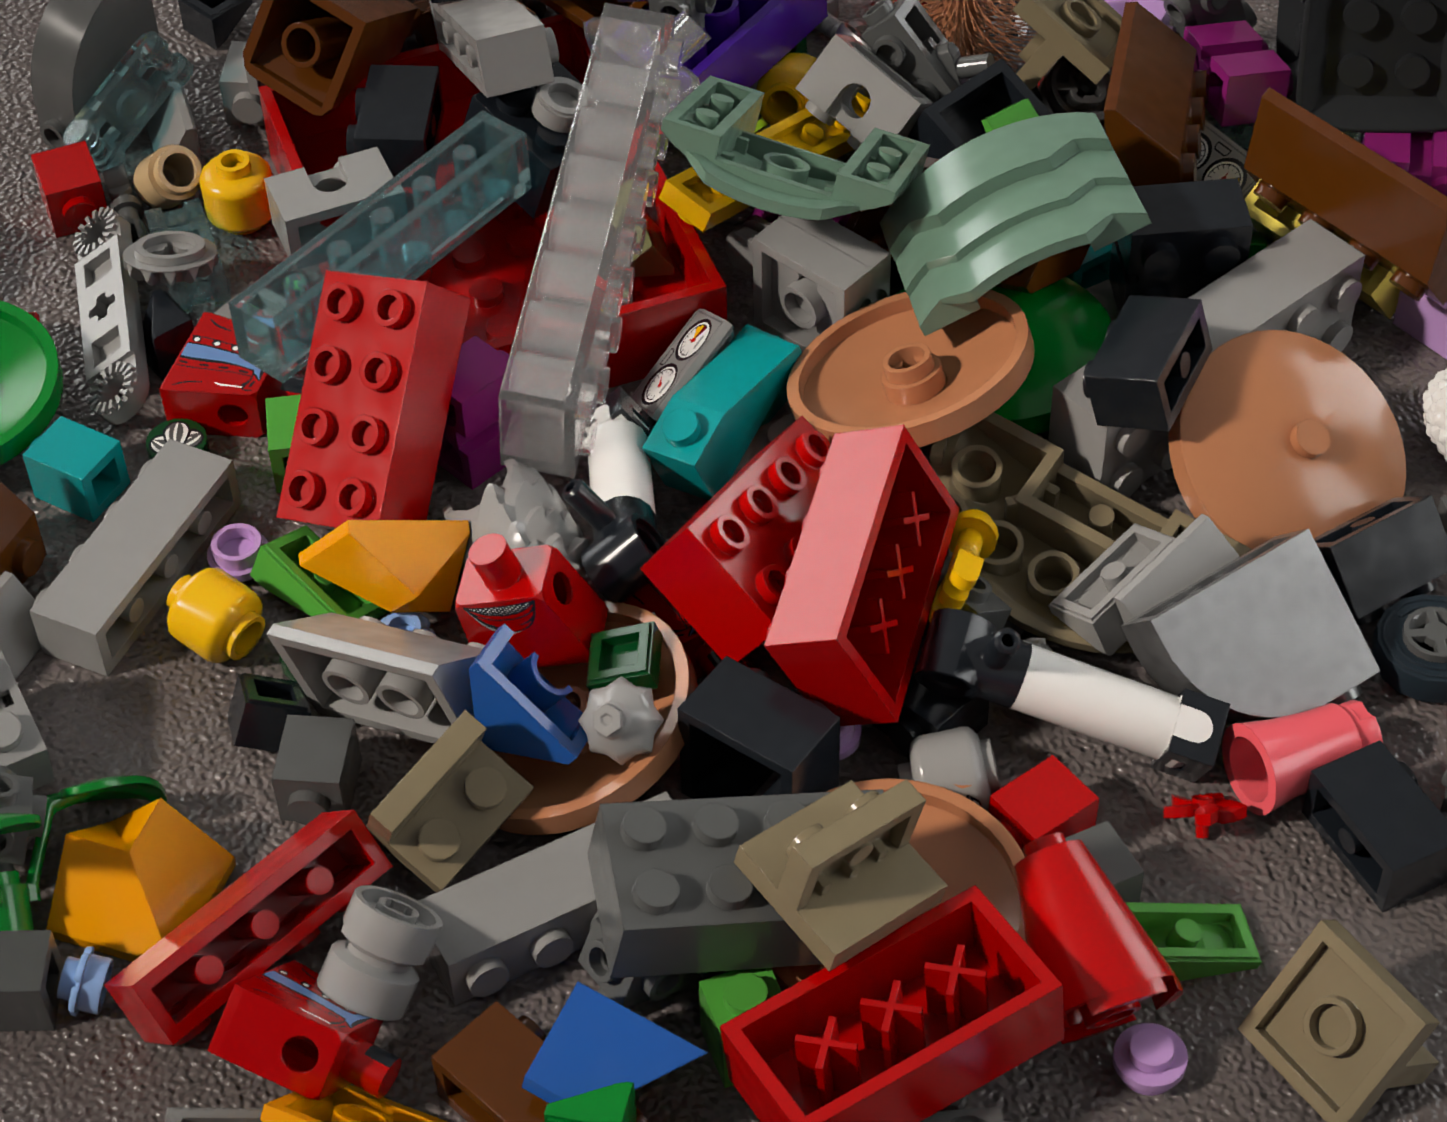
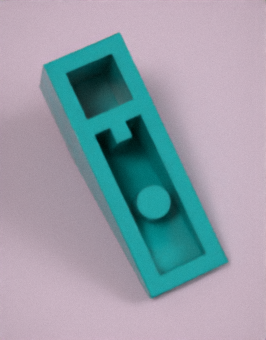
[642,329,802,500]

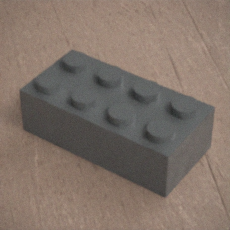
[587,789,884,979]

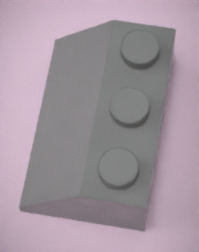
[266,612,485,744]

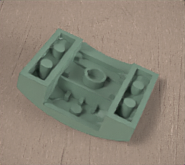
[661,75,930,220]
[879,112,1151,336]

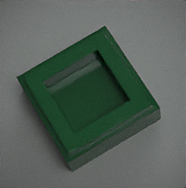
[586,621,663,692]

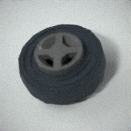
[1372,594,1447,703]

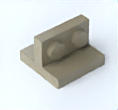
[1013,0,1122,90]
[367,710,534,892]
[734,779,948,972]
[1237,919,1440,1122]

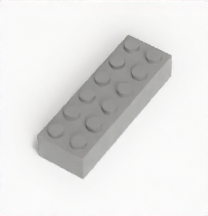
[1048,219,1365,498]

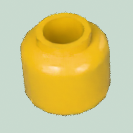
[756,53,817,126]
[199,149,273,235]
[166,568,265,664]

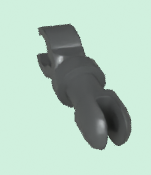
[103,164,148,243]

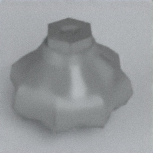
[578,676,664,765]

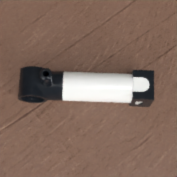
[562,386,666,603]
[914,608,1231,783]

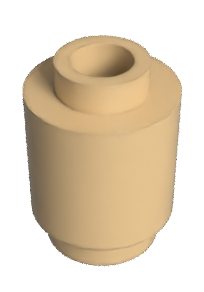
[133,144,202,210]

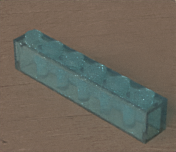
[228,110,531,383]

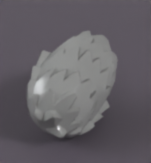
[442,458,589,578]

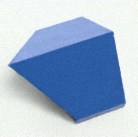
[469,623,588,765]
[522,982,708,1103]

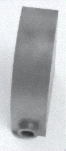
[1121,528,1381,721]

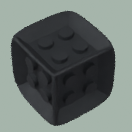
[1276,0,1447,133]

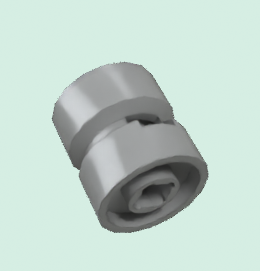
[317,885,443,1021]

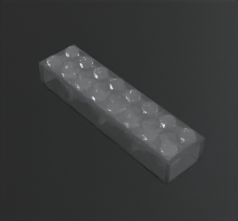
[499,3,684,478]

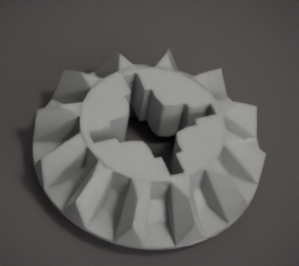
[123,231,219,287]

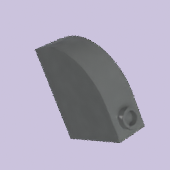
[31,0,165,157]

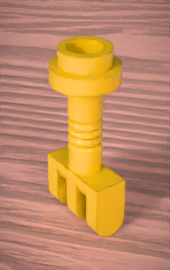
[928,509,999,622]

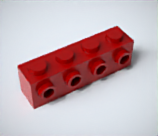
[104,809,393,1046]

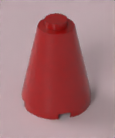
[1014,832,1184,1044]

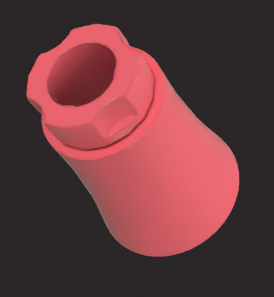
[1222,700,1383,816]

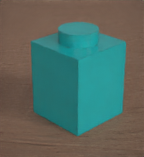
[22,416,131,522]

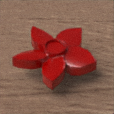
[1163,793,1247,839]

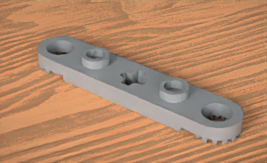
[73,206,150,425]

